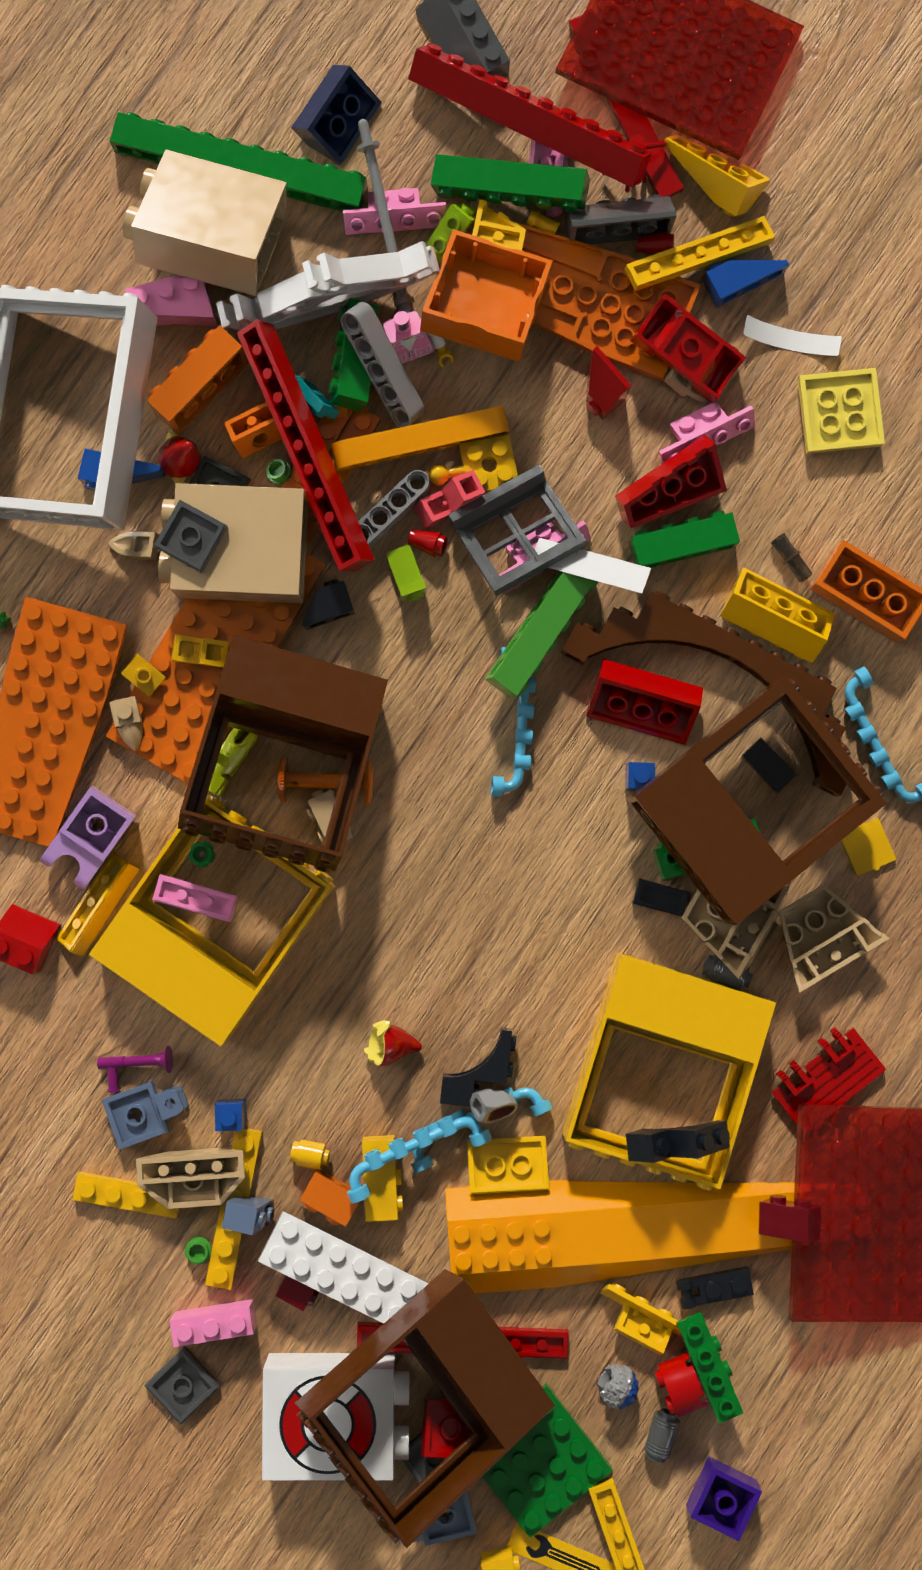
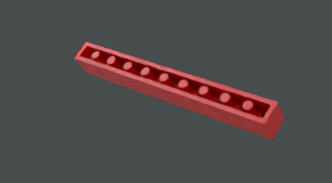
[408,43,652,188]
[237,319,375,572]

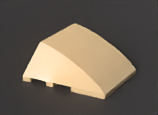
[779,884,890,993]
[682,886,790,979]

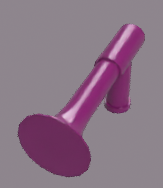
[97,1046,173,1093]

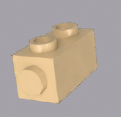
[306,789,355,844]

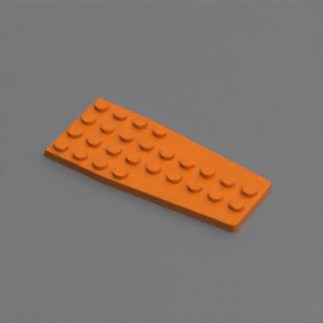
[512,221,701,382]
[0,596,128,846]

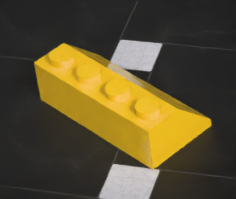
[720,567,835,663]

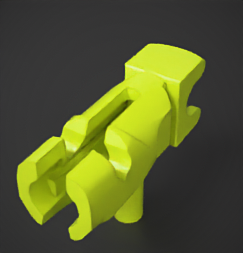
[209,728,258,797]

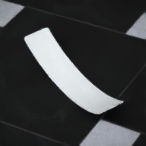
[744,315,842,356]

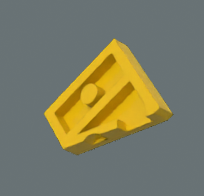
[472,199,526,251]

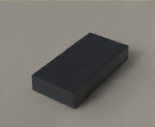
[741,738,797,793]
[632,878,690,917]

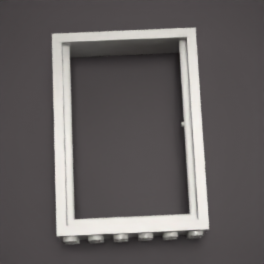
[0,285,158,530]

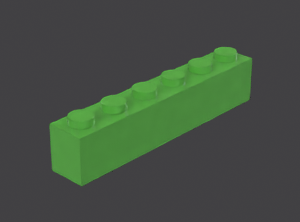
[485,551,598,698]

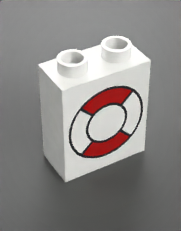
[262,1353,409,1480]

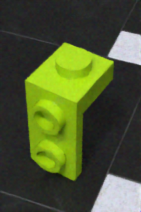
[426,202,476,263]
[386,545,427,602]

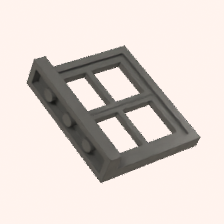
[448,465,587,596]

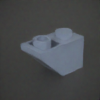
[222,1197,275,1235]

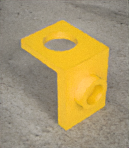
[121,653,166,696]

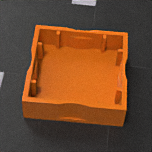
[420,229,553,362]

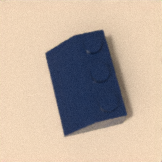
[291,65,382,165]

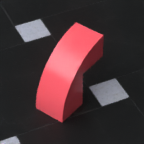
[414,470,485,530]

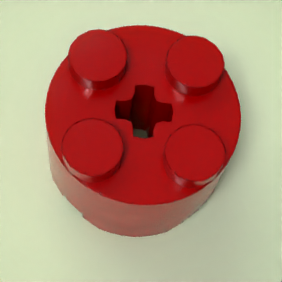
[655,1353,708,1418]

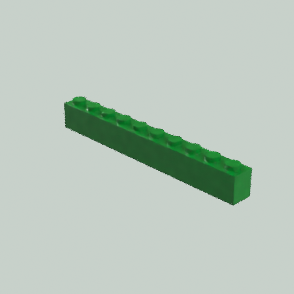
[110,112,368,212]

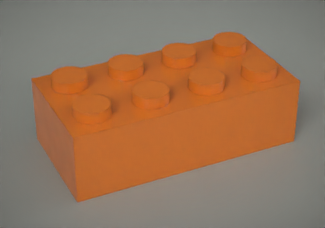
[146,325,249,435]
[809,540,922,643]

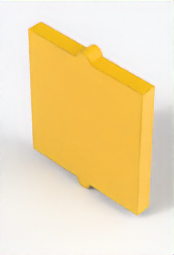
[841,818,897,876]

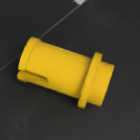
[526,210,561,234]

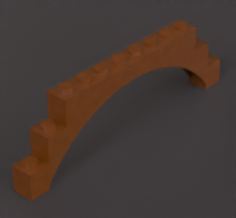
[560,591,847,797]

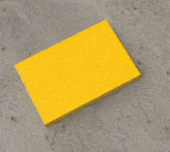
[467,1136,549,1195]

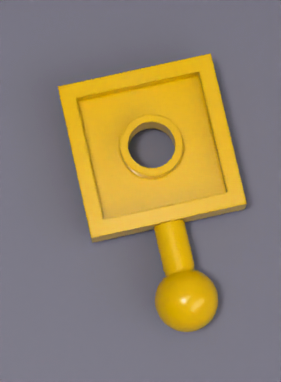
[428,435,518,493]

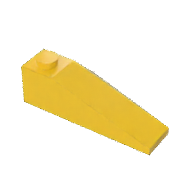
[664,134,771,217]

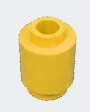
[290,1139,330,1170]

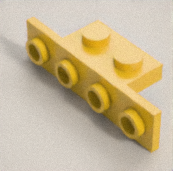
[600,1283,682,1355]

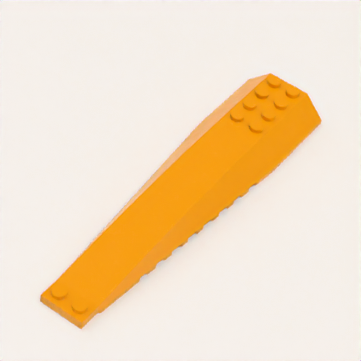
[445,1180,871,1294]

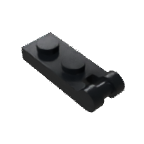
[676,1266,754,1309]

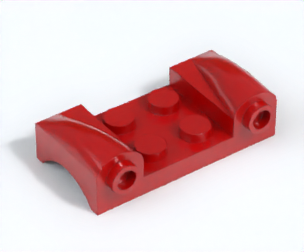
[630,294,747,403]

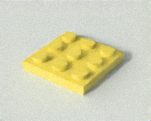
[797,368,885,454]

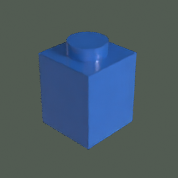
[625,762,655,790]
[215,1099,246,1131]

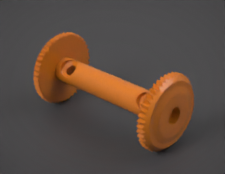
[277,757,374,806]

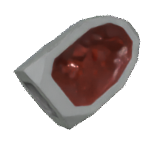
[470,1089,518,1124]

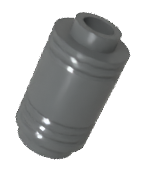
[702,954,753,991]
[644,1408,680,1463]

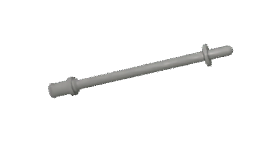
[357,119,415,313]

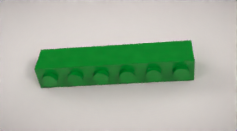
[430,154,590,212]

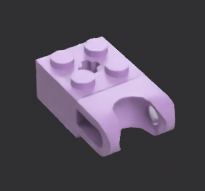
[40,786,137,890]

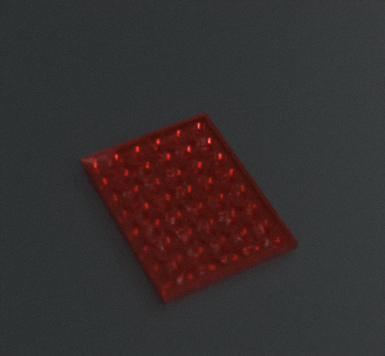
[555,0,804,160]
[788,1104,922,1322]

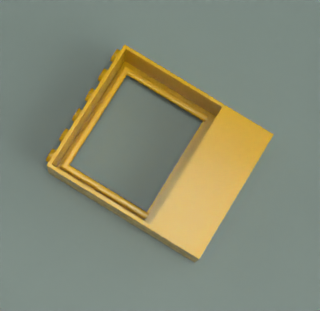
[89,795,335,1047]
[562,952,776,1191]

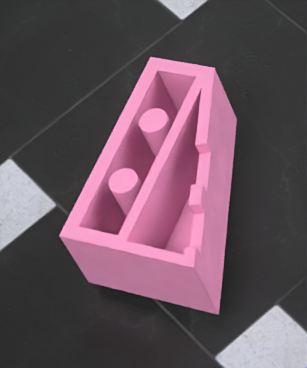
[125,275,218,328]

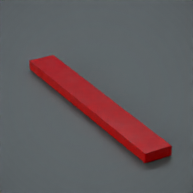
[569,10,684,197]
[357,1322,569,1359]

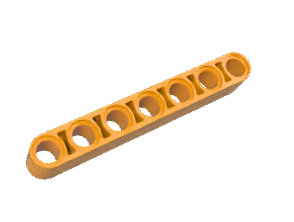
[331,406,510,471]

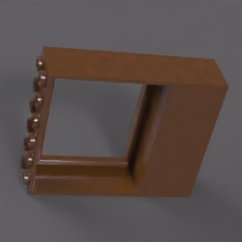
[178,635,388,872]
[627,676,887,925]
[295,1269,555,1548]

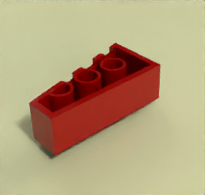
[615,435,727,529]

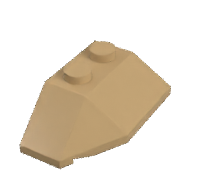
[136,1148,245,1209]

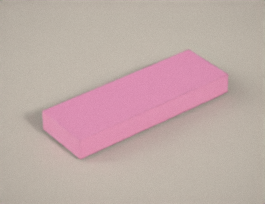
[152,874,238,922]

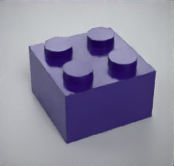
[686,1456,762,1541]

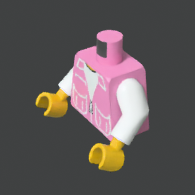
[382,311,454,368]

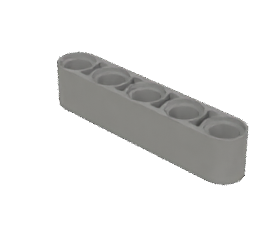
[341,302,425,428]
[331,470,430,566]

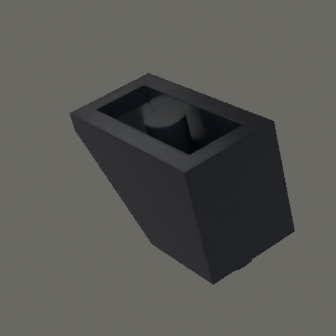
[302,579,355,630]

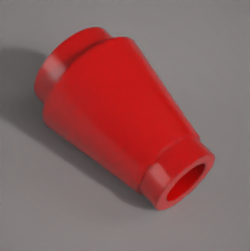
[637,231,674,255]
[407,530,448,558]

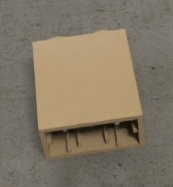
[123,150,286,296]
[158,483,308,604]

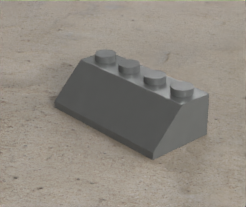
[416,0,510,77]
[565,195,676,245]

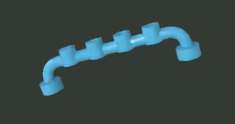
[491,647,536,797]
[844,666,922,803]
[410,1087,553,1173]
[347,1115,492,1203]

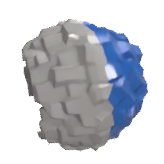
[597,1364,639,1410]

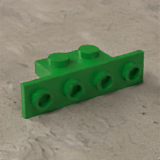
[676,1311,744,1424]

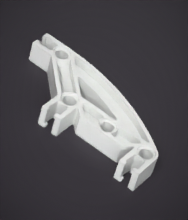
[216,241,440,333]

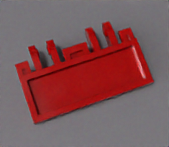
[771,1027,887,1135]

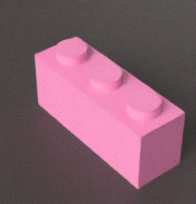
[170,1299,257,1347]

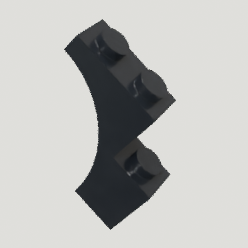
[440,1027,517,1107]
[626,1120,730,1163]

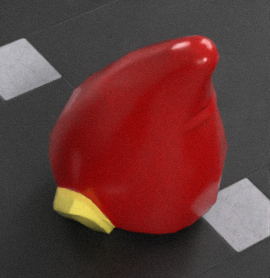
[158,430,201,484]
[364,1020,422,1066]

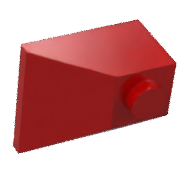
[586,346,631,420]

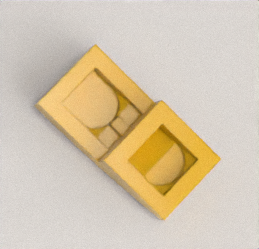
[171,634,229,668]

